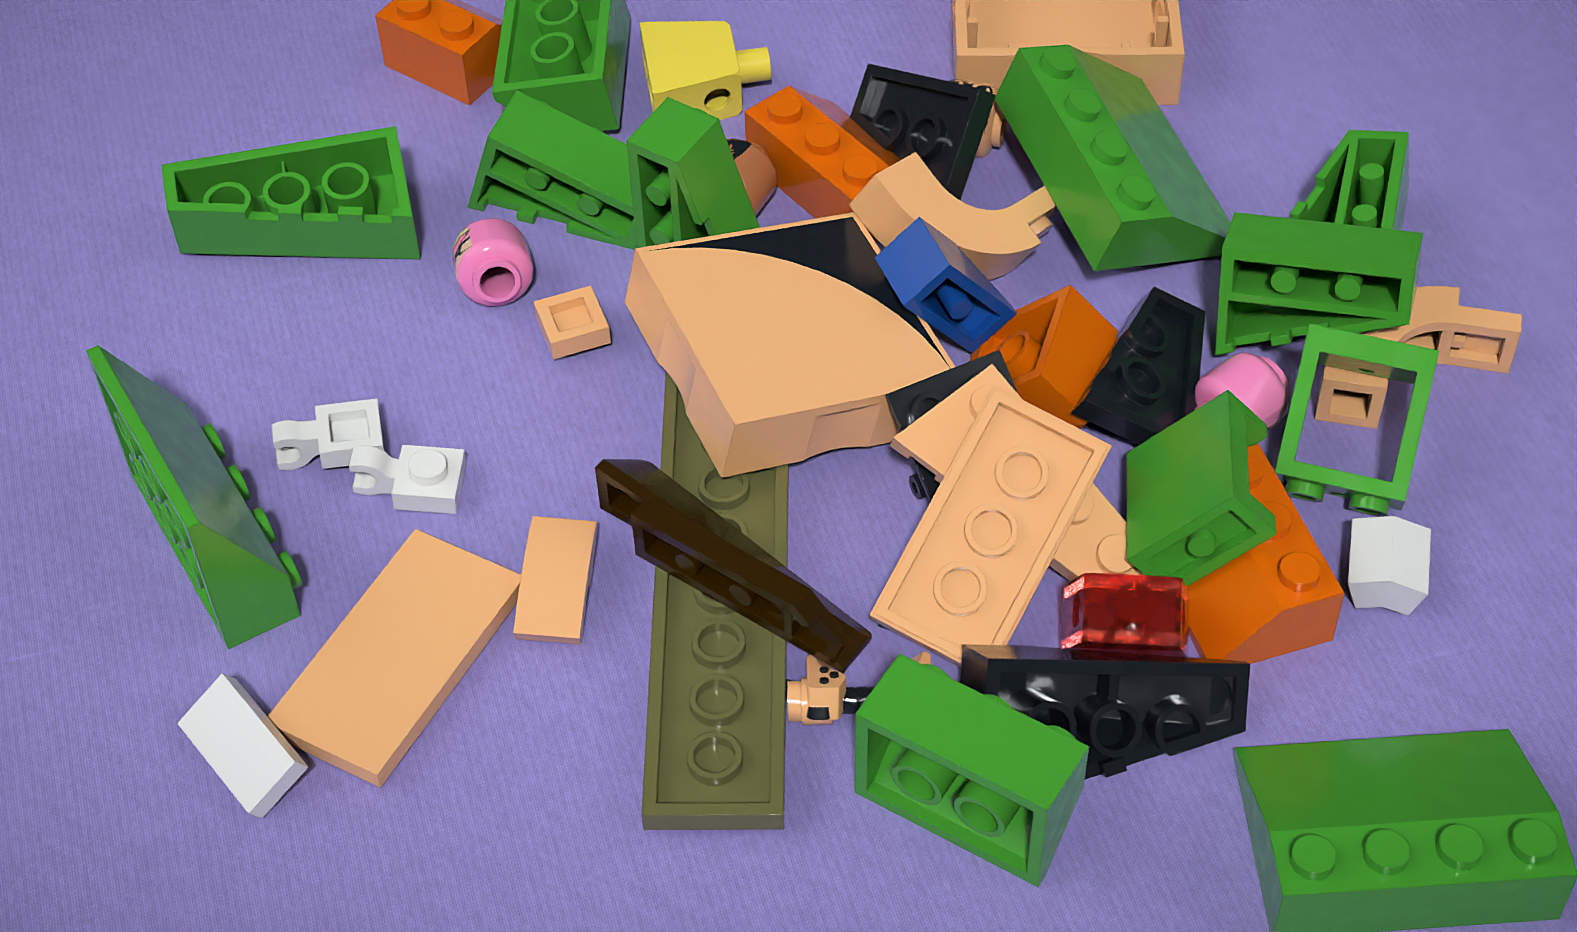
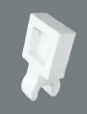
[271,398,384,470]
[349,445,466,514]

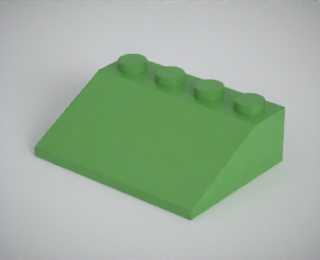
[995,44,1231,271]
[86,345,302,649]
[1233,729,1577,932]

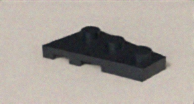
[850,63,996,200]
[1071,286,1206,445]

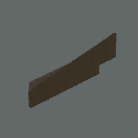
[595,459,872,673]

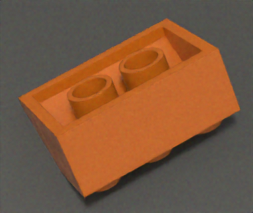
[744,85,901,243]
[1168,444,1345,664]

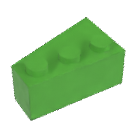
[1290,130,1409,230]

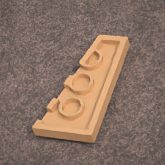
[890,364,1146,608]

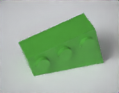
[467,90,637,250]
[626,97,760,248]
[1215,212,1423,355]

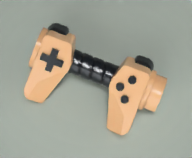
[787,651,931,725]

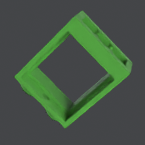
[1275,323,1439,516]

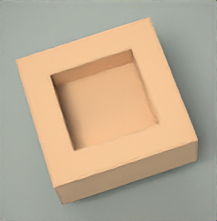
[533,285,611,360]

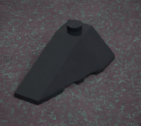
[960,644,1250,780]

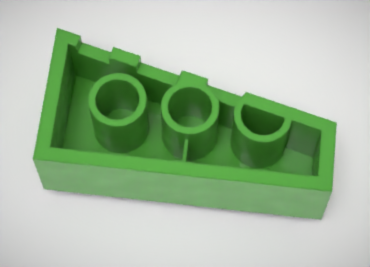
[161,126,421,260]

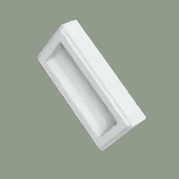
[177,673,308,818]

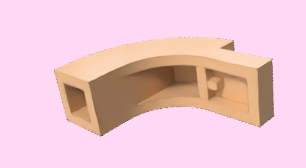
[849,152,1057,280]
[1314,286,1522,429]

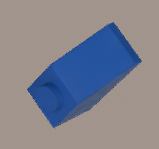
[874,216,1017,353]

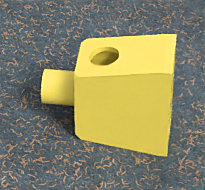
[640,21,772,120]

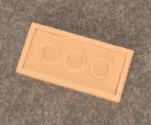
[869,385,1112,667]
[267,529,521,788]

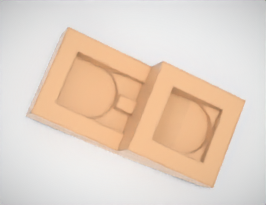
[513,516,598,645]

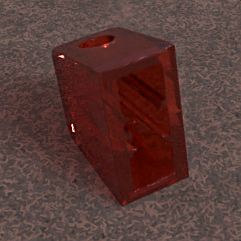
[1059,573,1190,657]

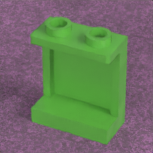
[1127,390,1277,596]

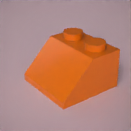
[375,0,503,106]
[969,285,1118,429]

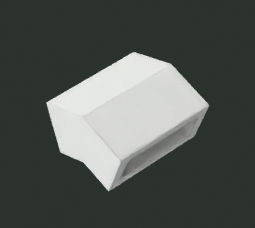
[1348,516,1431,616]

